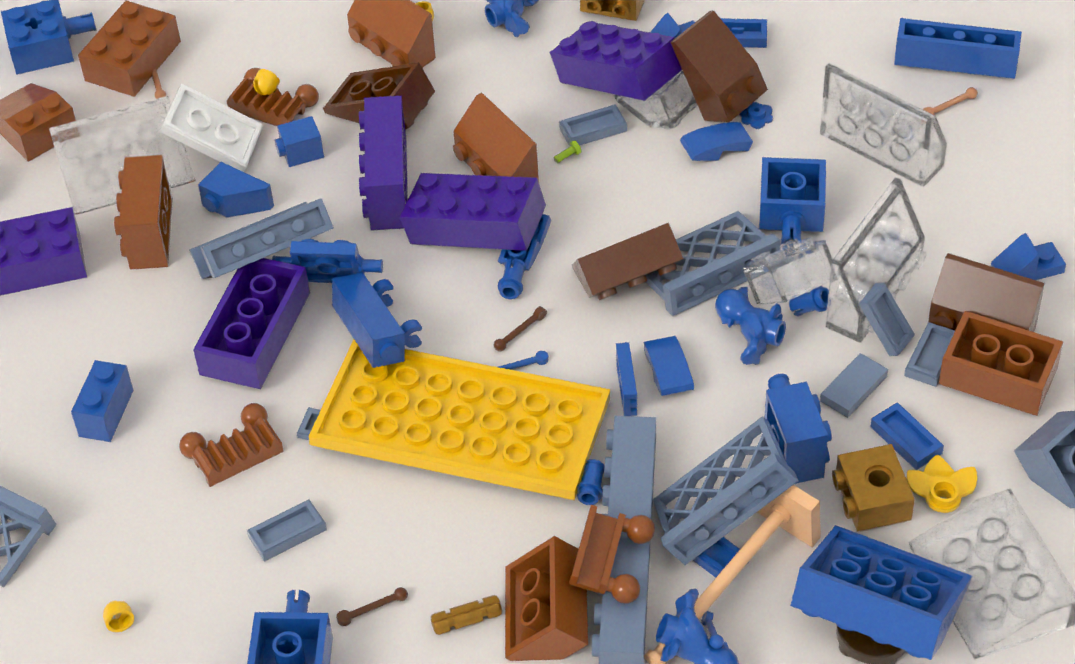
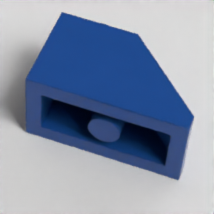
[198,162,274,218]

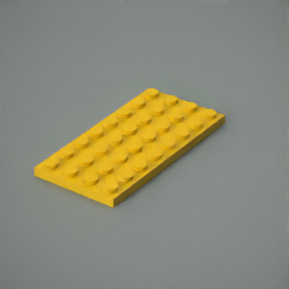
[308,339,610,501]

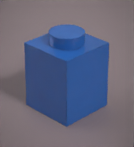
[274,116,324,167]

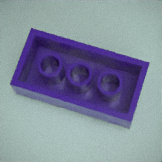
[550,21,682,101]
[359,96,408,231]
[400,173,546,251]
[0,207,87,296]
[193,258,310,389]

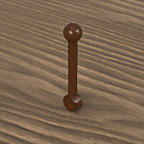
[493,306,547,351]
[336,587,408,626]

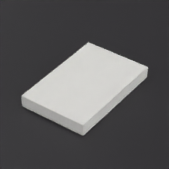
[159,83,264,172]

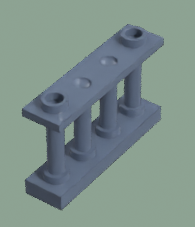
[189,198,334,279]

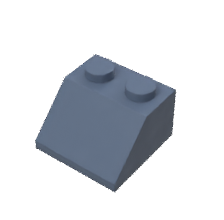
[1014,411,1075,508]

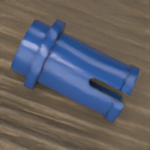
[497,258,526,299]
[789,286,832,316]
[577,459,605,505]

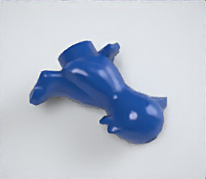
[485,0,539,37]
[715,287,786,365]
[656,589,739,664]

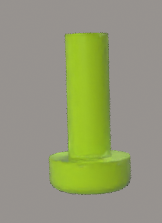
[554,141,582,163]

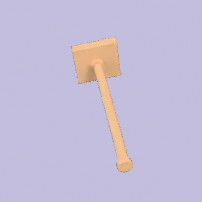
[644,485,821,664]

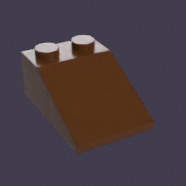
[671,11,768,122]
[323,62,435,130]

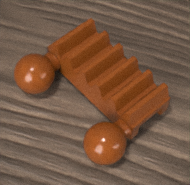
[227,68,319,126]
[179,403,284,487]
[569,505,655,604]

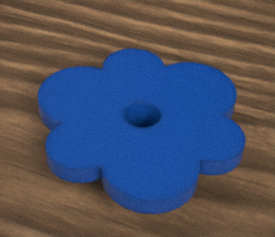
[739,102,773,129]

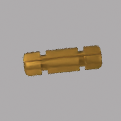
[431,595,502,635]

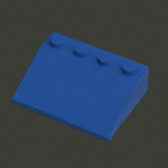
[790,525,972,660]

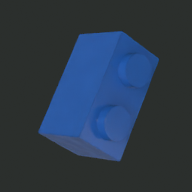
[71,360,134,442]

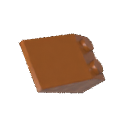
[0,83,79,162]

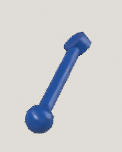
[498,351,549,370]
[701,611,724,649]

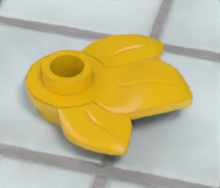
[907,455,977,513]

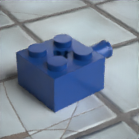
[1,0,97,75]
[759,157,826,250]
[765,373,832,484]
[247,590,333,664]

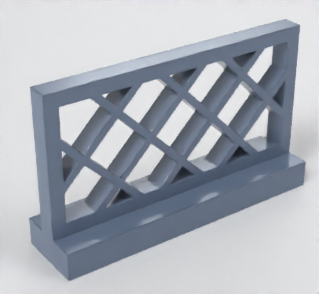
[646,211,782,316]
[653,416,798,565]
[0,486,57,587]

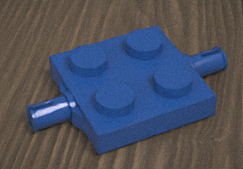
[272,239,383,283]

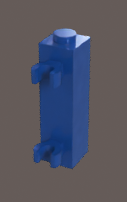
[332,272,422,368]

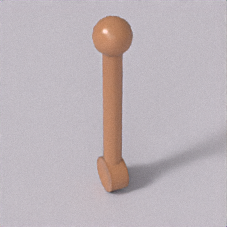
[152,69,166,100]
[922,87,978,120]

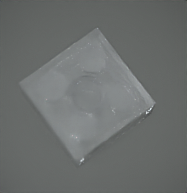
[743,237,840,304]

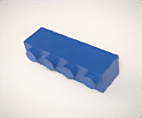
[894,18,1022,79]

